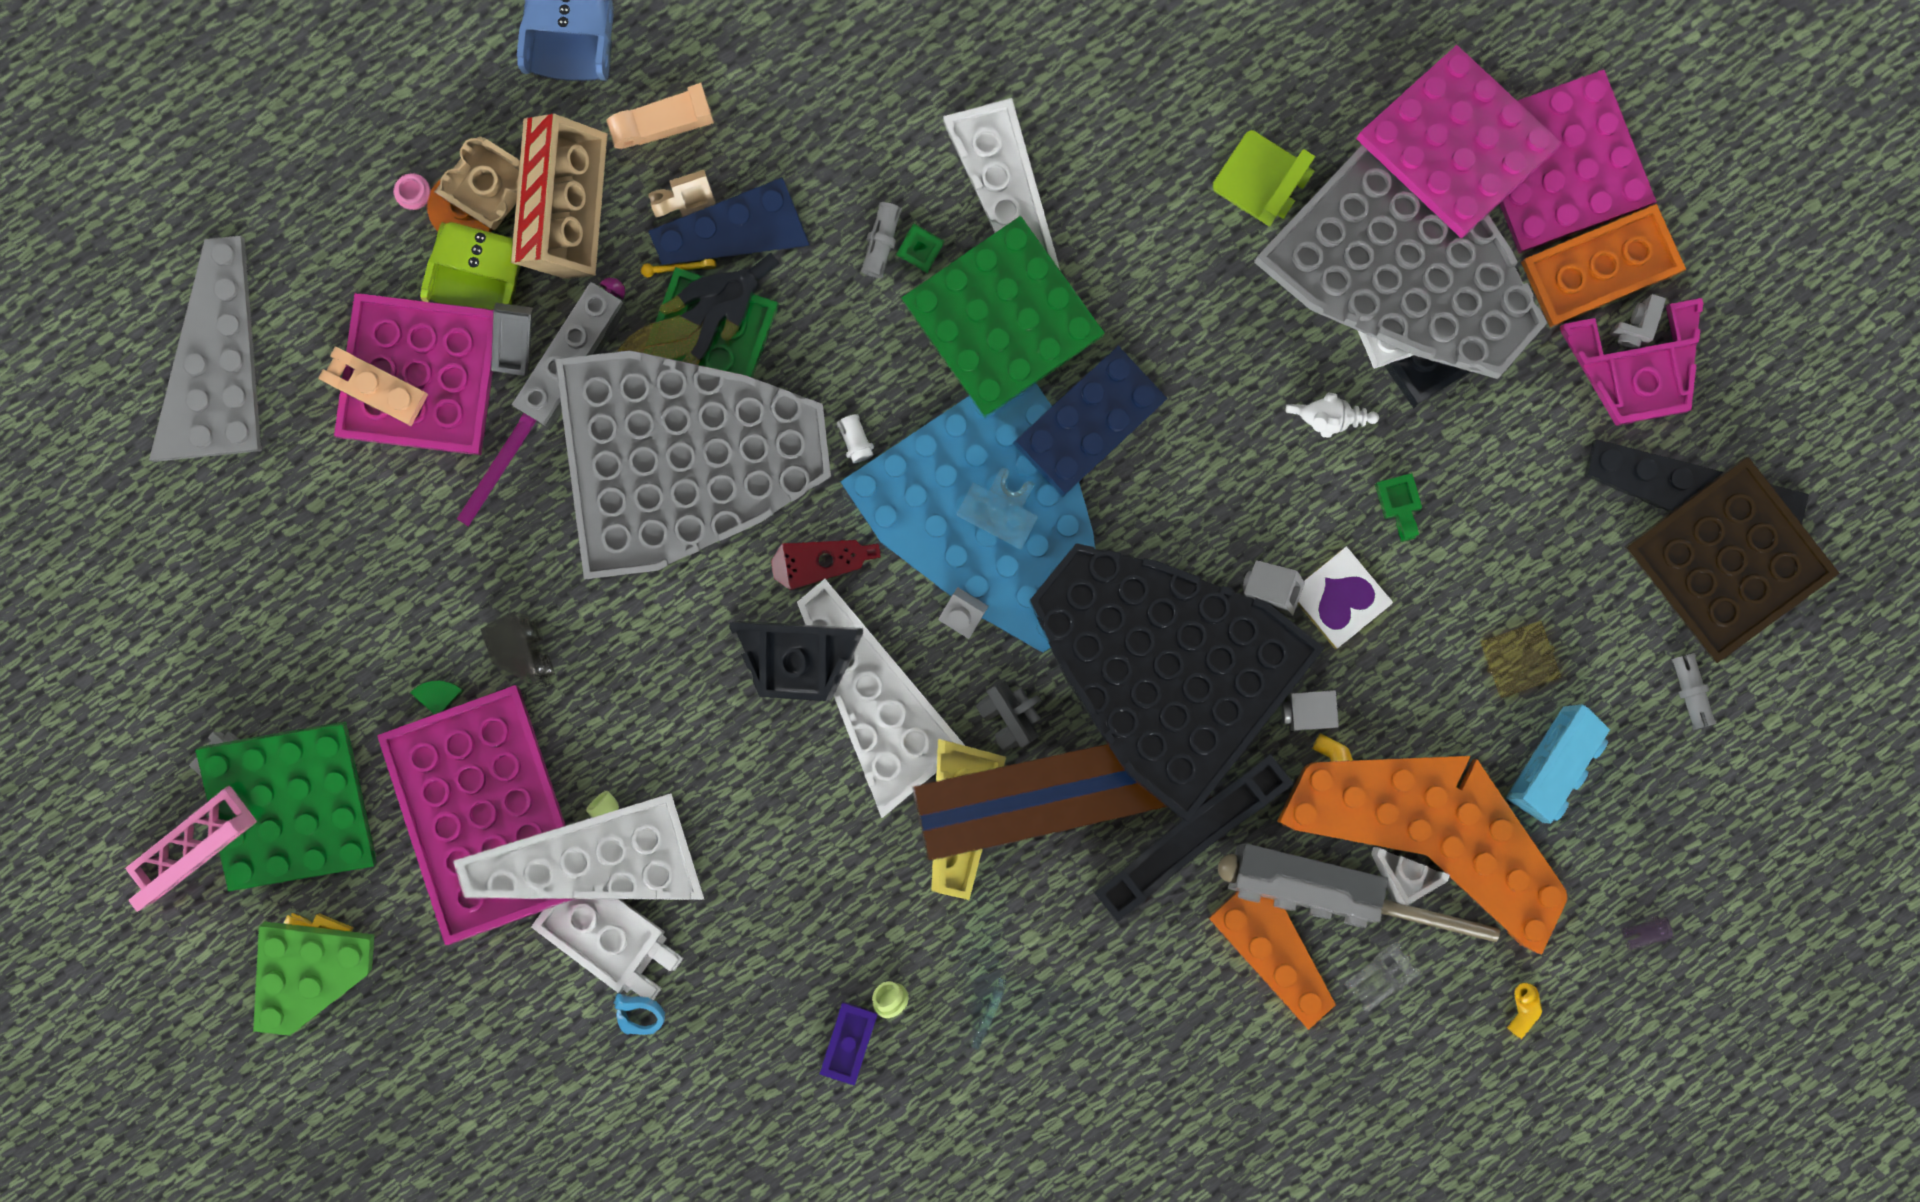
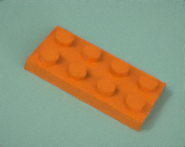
[1521,204,1686,328]

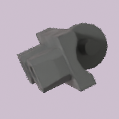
[976,681,1042,751]

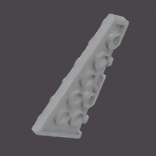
[149,236,261,462]

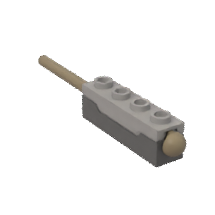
[1218,844,1500,942]

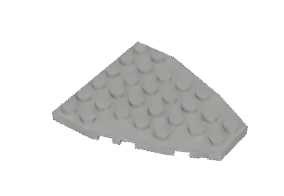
[1254,145,1547,379]
[555,351,831,579]

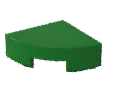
[410,681,465,714]

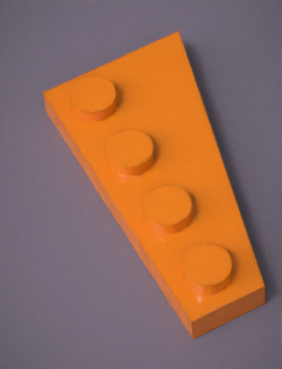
[1208,891,1336,1030]

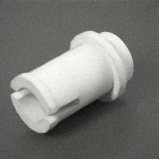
[837,414,874,463]

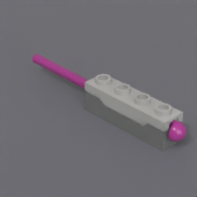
[457,277,628,527]

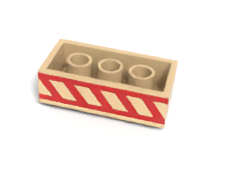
[511,114,607,279]

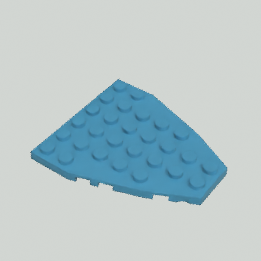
[840,383,1095,653]

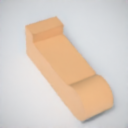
[607,83,714,149]

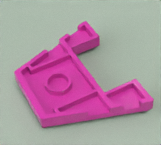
[1560,298,1703,426]

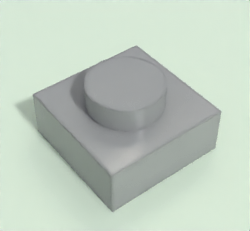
[938,587,989,639]

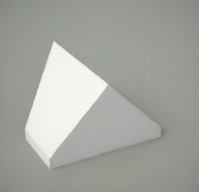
[1371,847,1450,905]

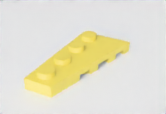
[931,739,1006,900]

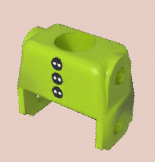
[420,222,521,310]

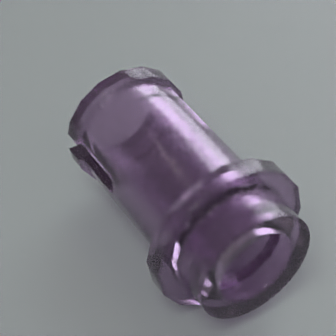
[1621,915,1673,951]

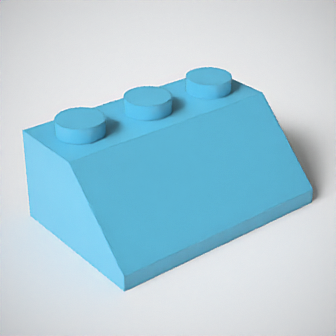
[1505,704,1610,823]

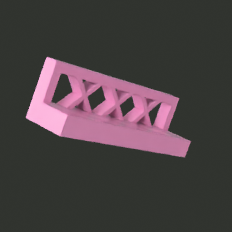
[125,786,257,912]

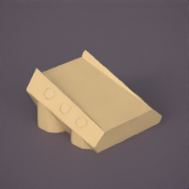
[434,136,520,231]

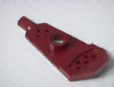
[771,540,881,591]

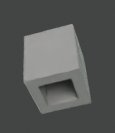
[1243,560,1305,616]
[1281,690,1339,731]

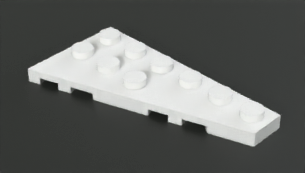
[797,579,965,818]
[453,793,704,900]

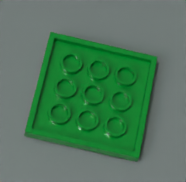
[901,215,1105,418]
[195,721,377,892]

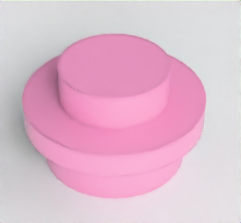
[394,173,431,210]

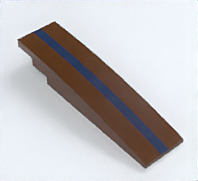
[912,744,1211,861]

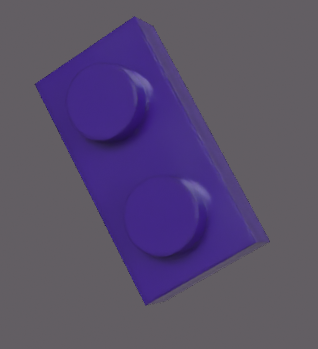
[820,1001,878,1086]

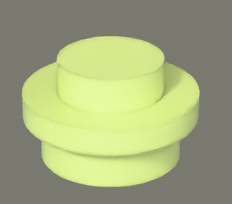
[872,981,909,1018]

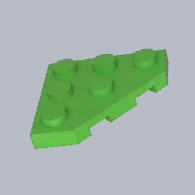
[253,921,374,1036]

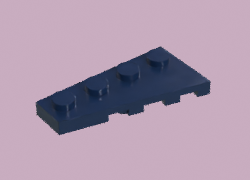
[648,177,810,265]

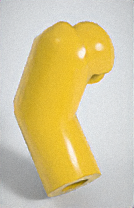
[1312,733,1353,761]
[1507,983,1542,1040]

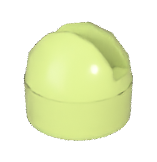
[586,791,619,818]

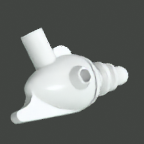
[1285,393,1379,437]

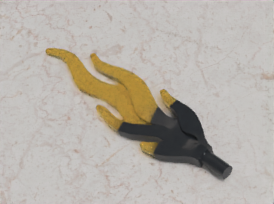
[564,252,780,433]

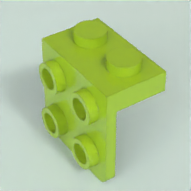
[1212,130,1316,227]

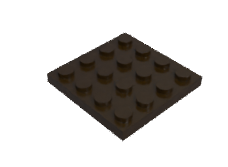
[1624,457,1840,663]

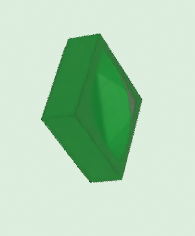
[895,223,945,273]

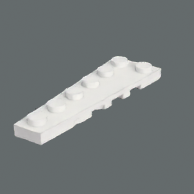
[943,98,1060,270]

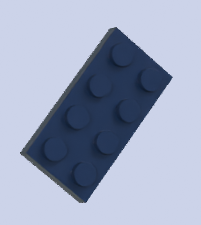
[1013,346,1168,497]

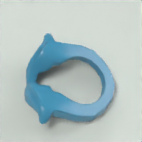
[613,993,665,1035]

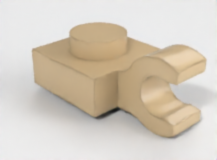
[648,170,716,217]

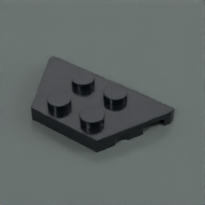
[730,621,863,701]

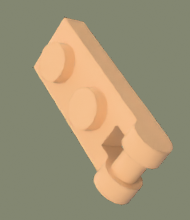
[318,347,428,426]

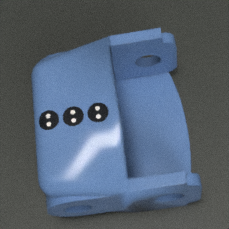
[517,0,613,81]

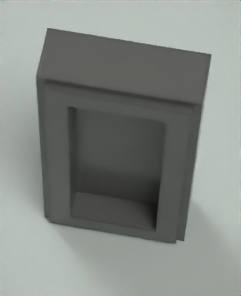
[492,303,533,376]

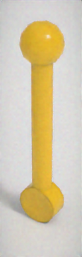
[641,259,716,277]

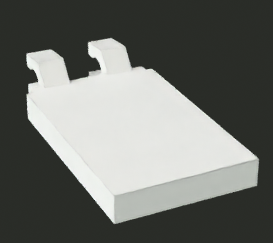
[531,899,684,1000]

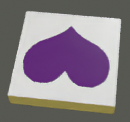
[1298,546,1393,649]

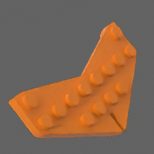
[1277,756,1567,955]

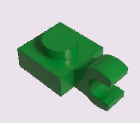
[1375,473,1422,542]

